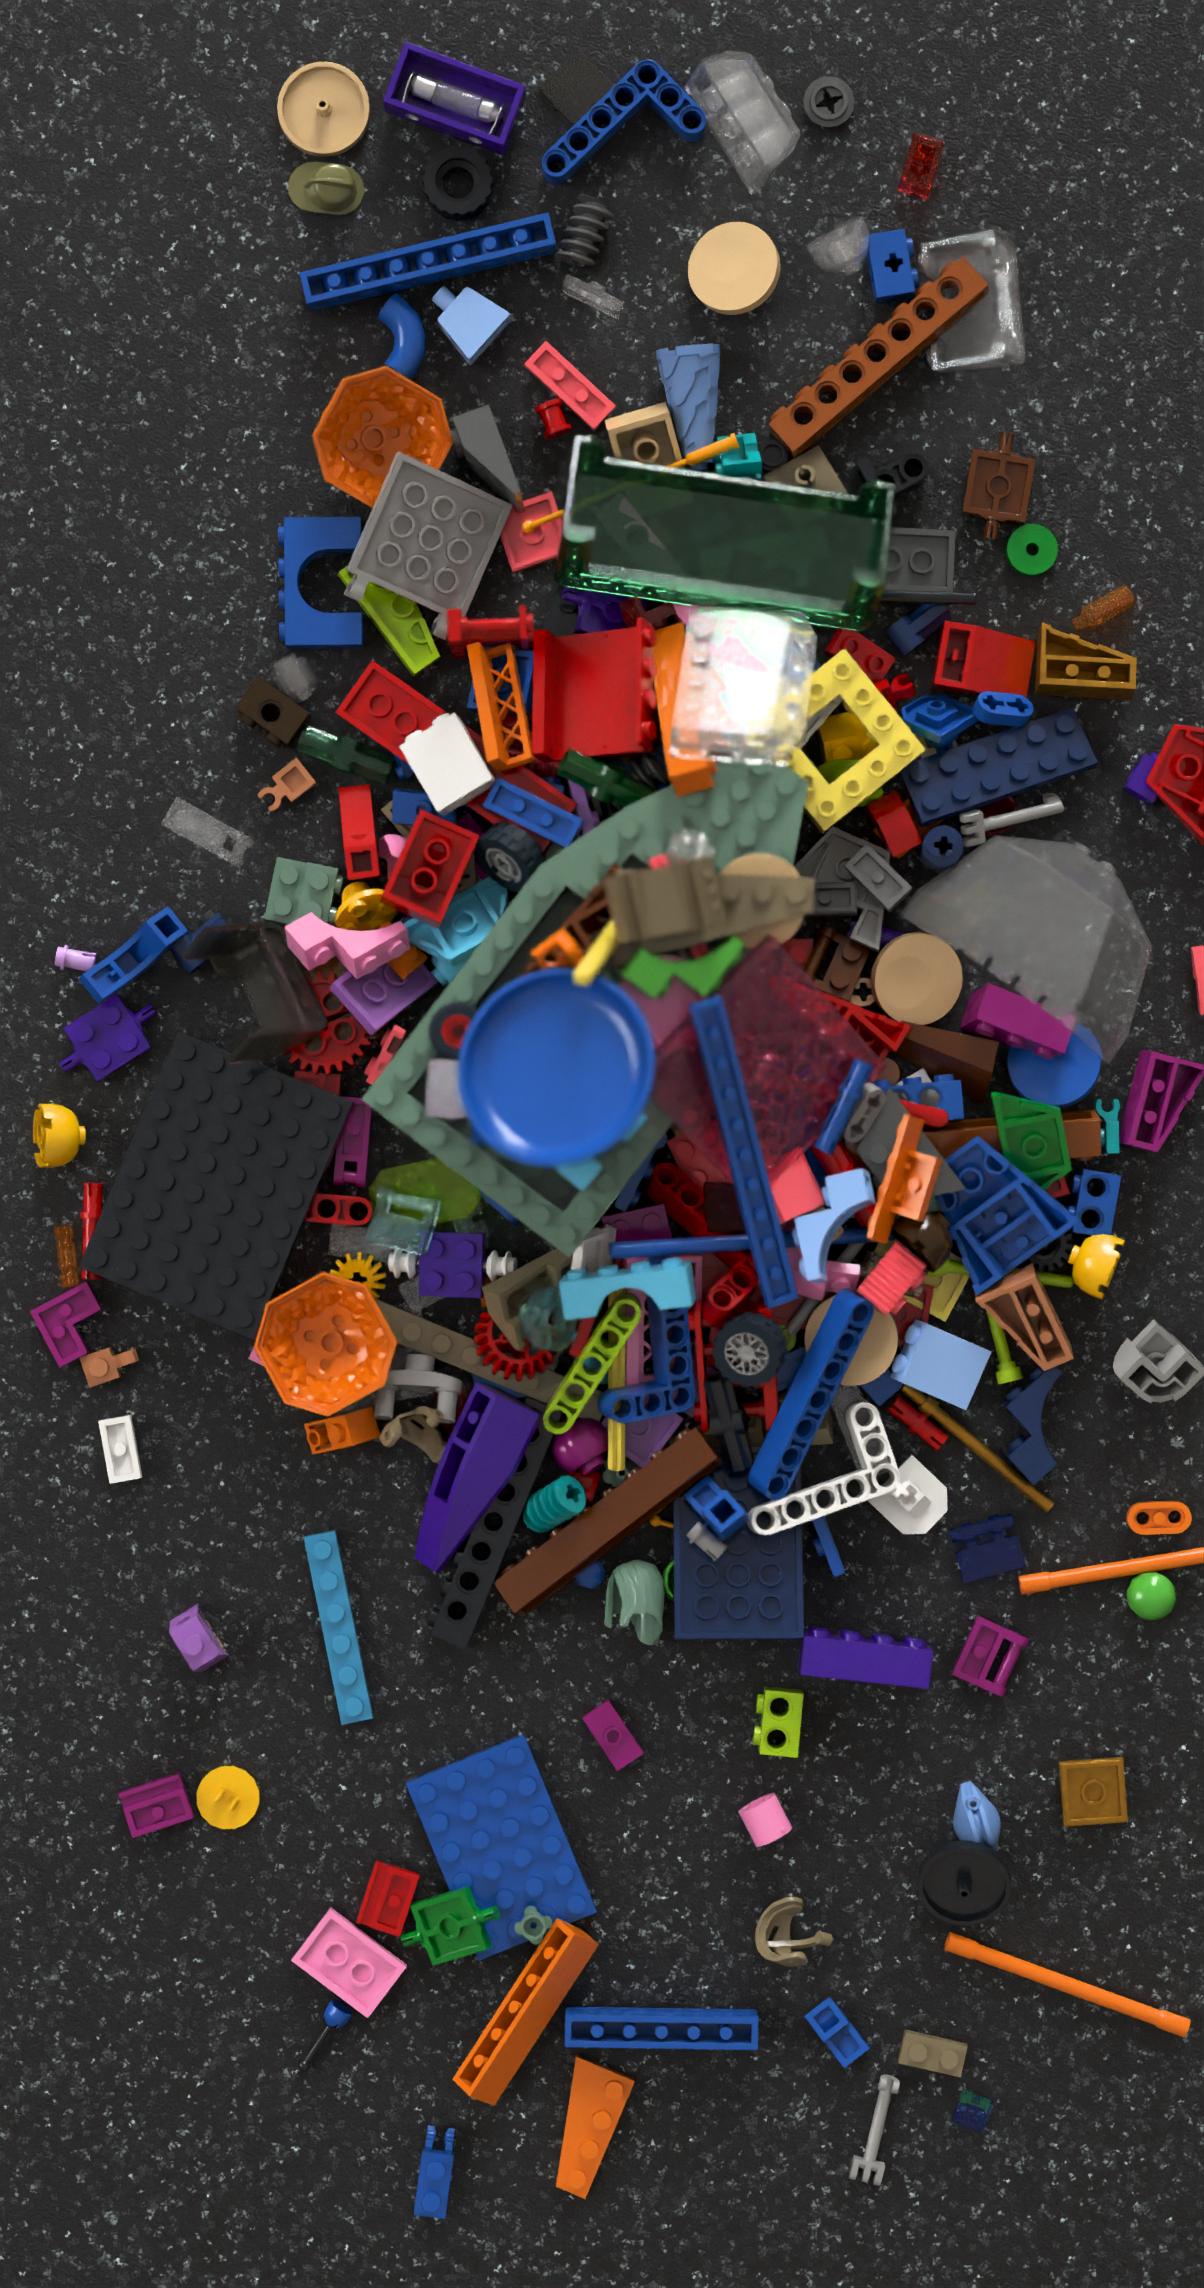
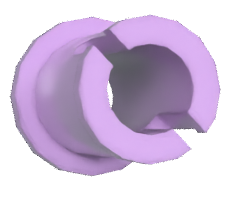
[55,945,96,971]

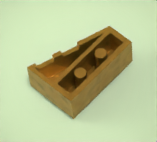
[1035,622,1137,700]

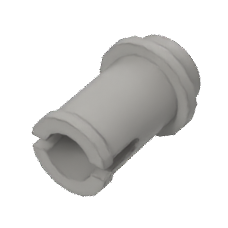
[686,1521,728,1562]

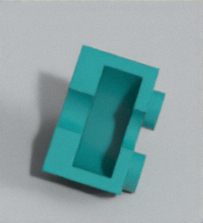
[713,433,762,483]

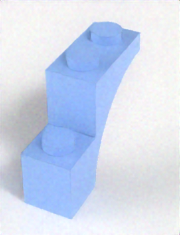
[792,1168,876,1285]

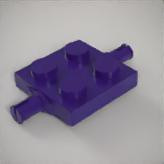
[562,571,663,634]
[59,994,157,1082]

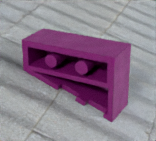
[959,983,1076,1060]
[1119,1050,1204,1152]

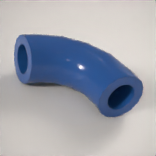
[378,293,426,380]

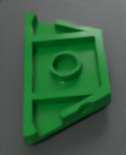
[991,1092,1072,1191]

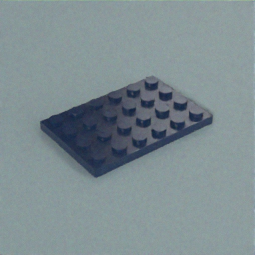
[673,1446,804,1640]

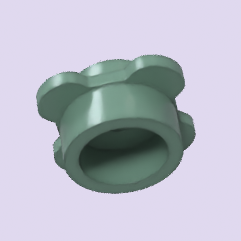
[514,1906,552,1945]

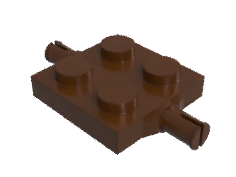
[961,431,1036,541]

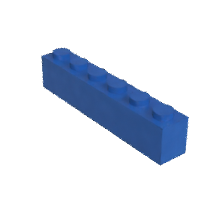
[565,2007,758,2050]

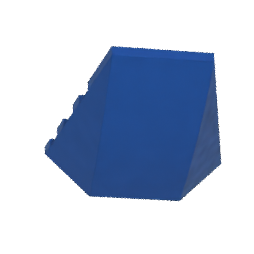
[935,1135,1080,1295]

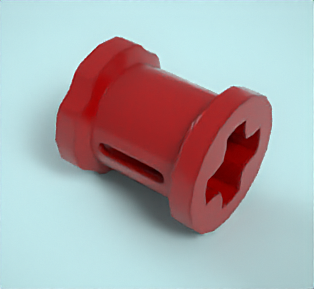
[534,398,572,440]

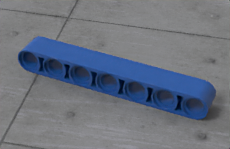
[748,1289,874,1500]

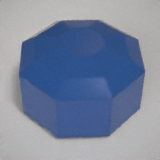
[575,1559,605,1589]

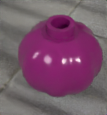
[552,1418,608,1475]

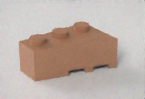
[974,1263,1074,1371]

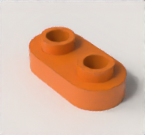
[1126,1501,1192,1535]

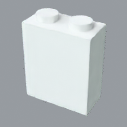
[399,713,496,817]

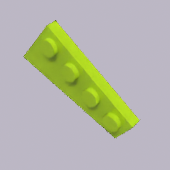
[338,566,440,677]

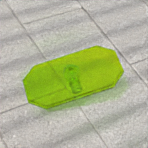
[369,1158,481,1232]

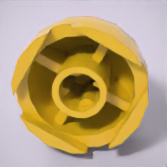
[33,1104,86,1168]
[1068,1234,1125,1300]

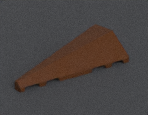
[519,864,620,978]
[890,1018,999,1103]

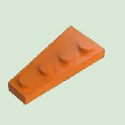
[556,2054,635,2199]

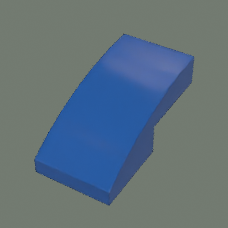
[805,1997,870,2068]

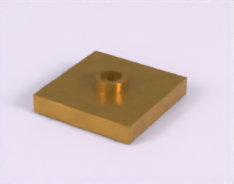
[1058,1757,1128,1827]

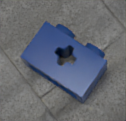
[865,229,919,305]

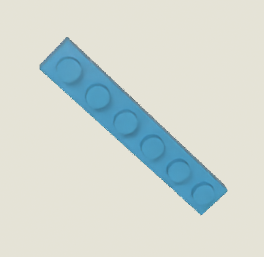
[304,1530,373,1725]

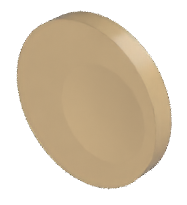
[277,62,370,157]
[688,222,781,315]
[720,853,805,949]
[871,932,963,1025]
[804,1295,898,1386]

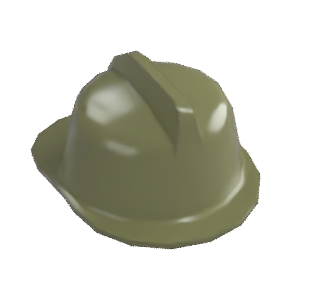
[288,162,364,215]

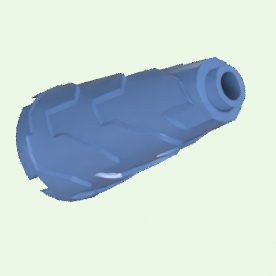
[656,344,721,471]

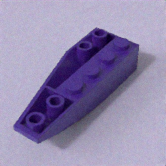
[414,1382,543,1573]

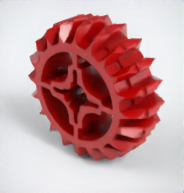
[473,1311,560,1382]

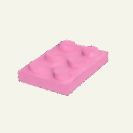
[291,1907,407,2018]

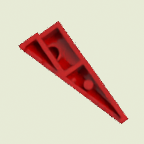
[762,974,911,1077]

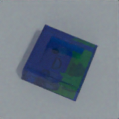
[952,2089,994,2132]

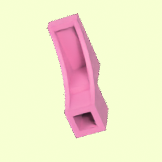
[285,912,410,979]

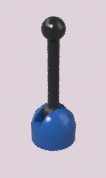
[298,2000,352,2072]

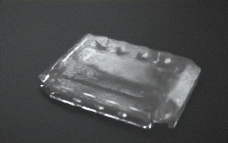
[670,605,817,765]

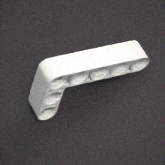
[747,1402,900,1535]

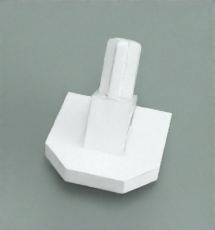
[868,1454,948,1534]

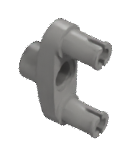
[374,1354,462,1424]

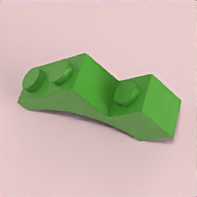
[617,935,744,999]

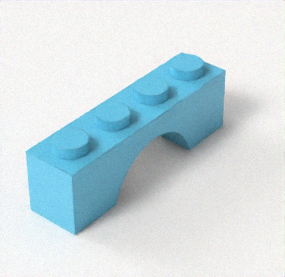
[559,1258,697,1320]

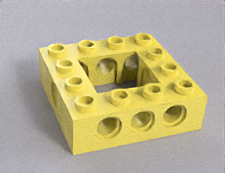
[742,648,926,834]

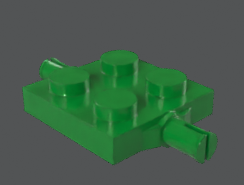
[401,1886,500,1966]

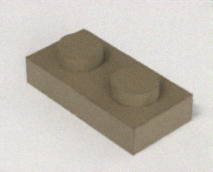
[897,2029,968,2077]

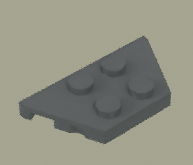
[857,1088,965,1196]

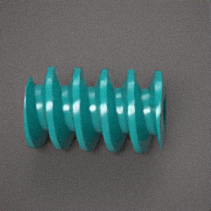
[523,1475,586,1533]

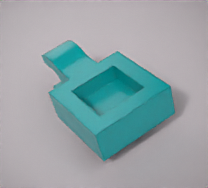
[1094,1099,1120,1154]

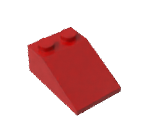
[380,809,480,929]

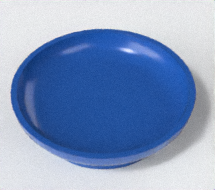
[457,968,655,1167]

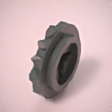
[803,76,854,129]

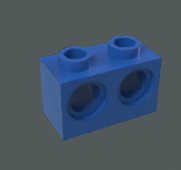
[1067,1169,1121,1235]

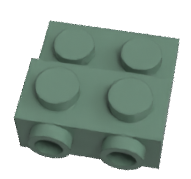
[264,857,344,926]

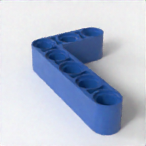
[542,59,706,185]
[597,1255,695,1423]

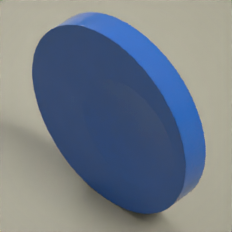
[1007,1021,1101,1108]

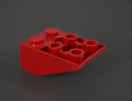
[931,620,1036,697]

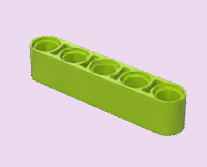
[544,1292,641,1434]

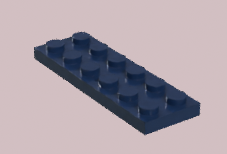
[897,708,1098,827]

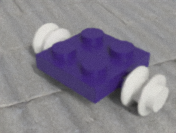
[388,1231,517,1298]

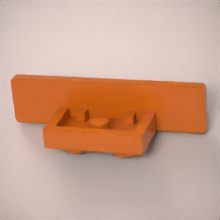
[867,1114,942,1244]

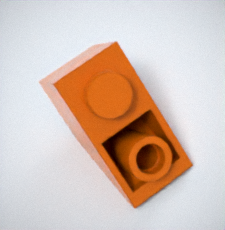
[304,1406,380,1455]

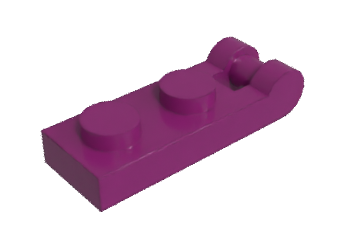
[333,1096,372,1188]

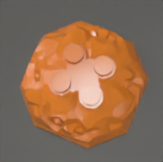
[312,366,453,508]
[254,1272,398,1417]

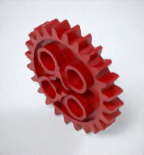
[272,971,376,1076]

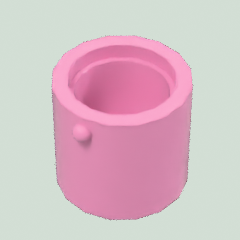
[738,1793,792,1847]

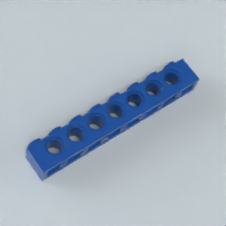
[299,213,556,312]

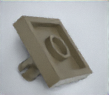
[763,445,850,532]

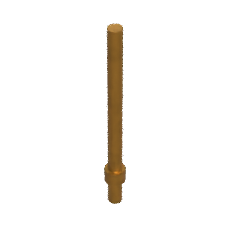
[900,1384,1054,1513]

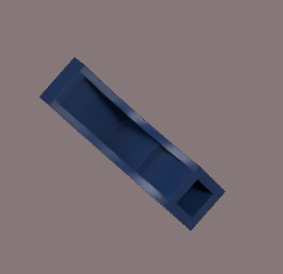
[1003,1366,1062,1485]

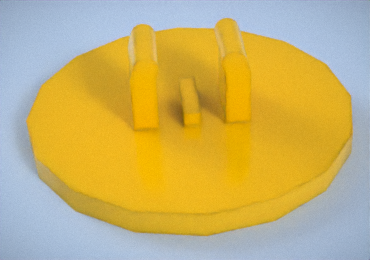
[196,1766,260,1829]

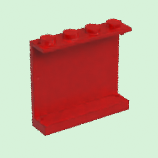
[532,617,657,763]

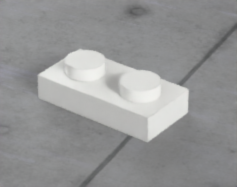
[98,1415,142,1484]

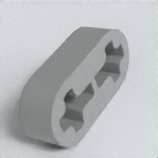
[841,1082,886,1143]

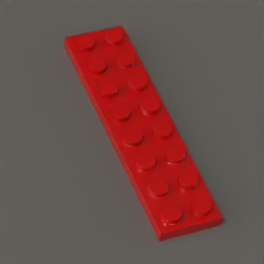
[335,660,578,855]

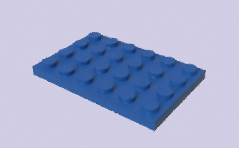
[406,1733,597,1961]

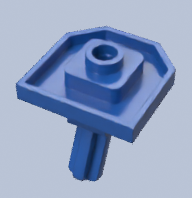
[902,695,979,753]

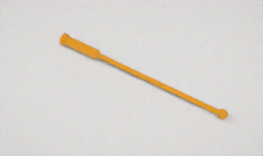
[522,433,740,533]

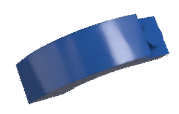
[78,906,188,1004]

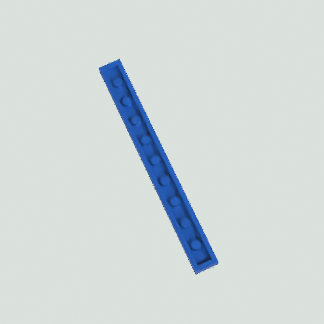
[688,996,799,1309]

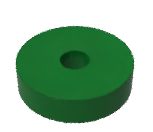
[1006,524,1058,577]

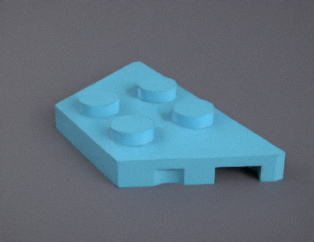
[404,877,508,966]

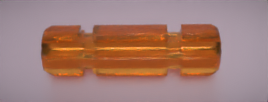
[54,1225,79,1288]

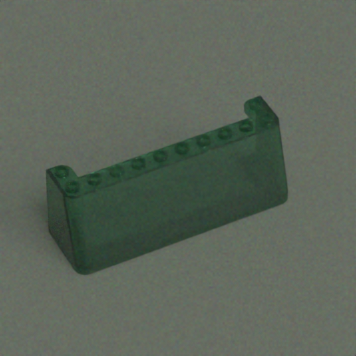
[554,435,895,631]

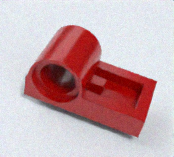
[824,624,896,684]

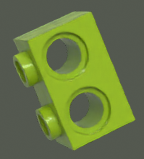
[753,1686,804,1758]

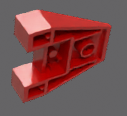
[1145,724,1204,847]

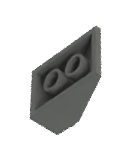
[450,404,525,513]

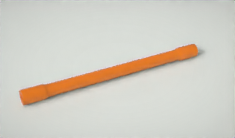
[1018,1547,1204,1595]
[944,1932,1190,2038]

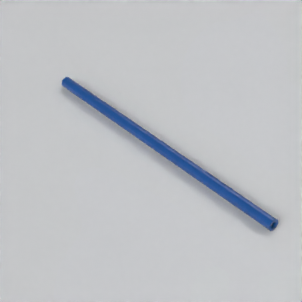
[609,1227,951,1259]

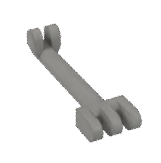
[959,793,1064,847]
[849,2074,900,2186]

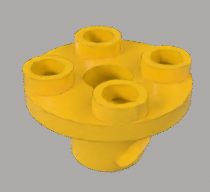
[334,881,397,931]

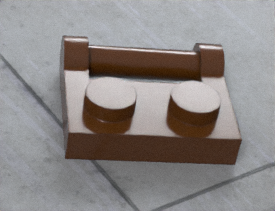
[795,925,872,1002]

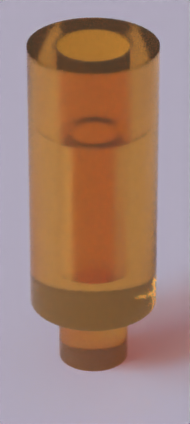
[1072,584,1136,631]

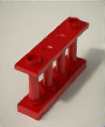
[447,605,534,659]
[688,1298,779,1432]

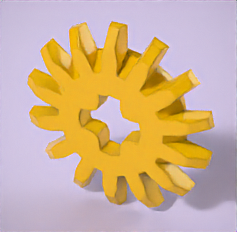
[330,1252,386,1299]

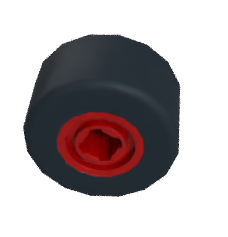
[429,1002,479,1061]

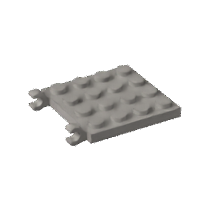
[344,451,513,640]

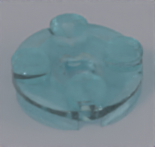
[519,1286,581,1351]

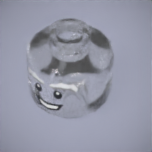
[665,828,716,864]

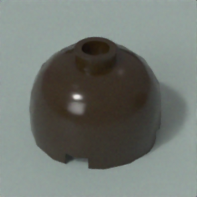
[890,1212,953,1273]

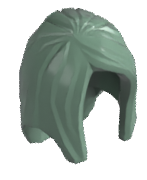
[604,1559,665,1645]

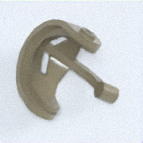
[379,1406,447,1464]
[755,1897,833,1967]

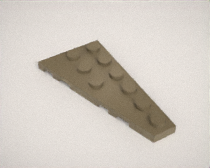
[612,869,815,968]

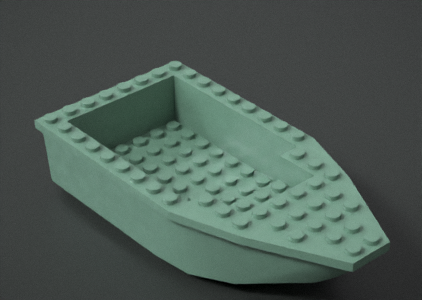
[362,743,808,1258]

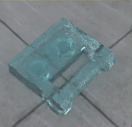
[365,1186,441,1256]

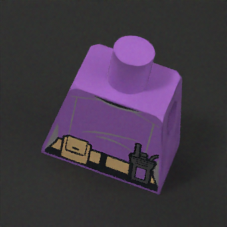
[169,1604,229,1672]

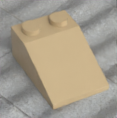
[604,402,694,517]

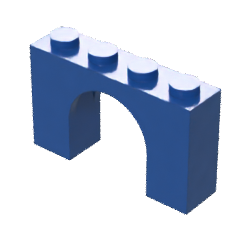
[278,517,364,650]

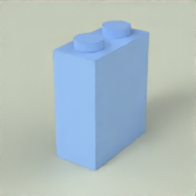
[890,1319,992,1410]

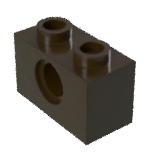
[235,676,312,748]

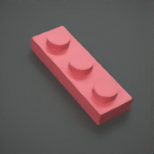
[524,341,616,431]

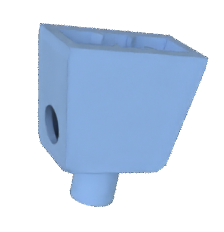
[432,286,511,366]

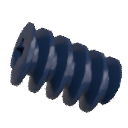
[918,826,964,871]

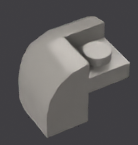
[1113,1319,1204,1403]

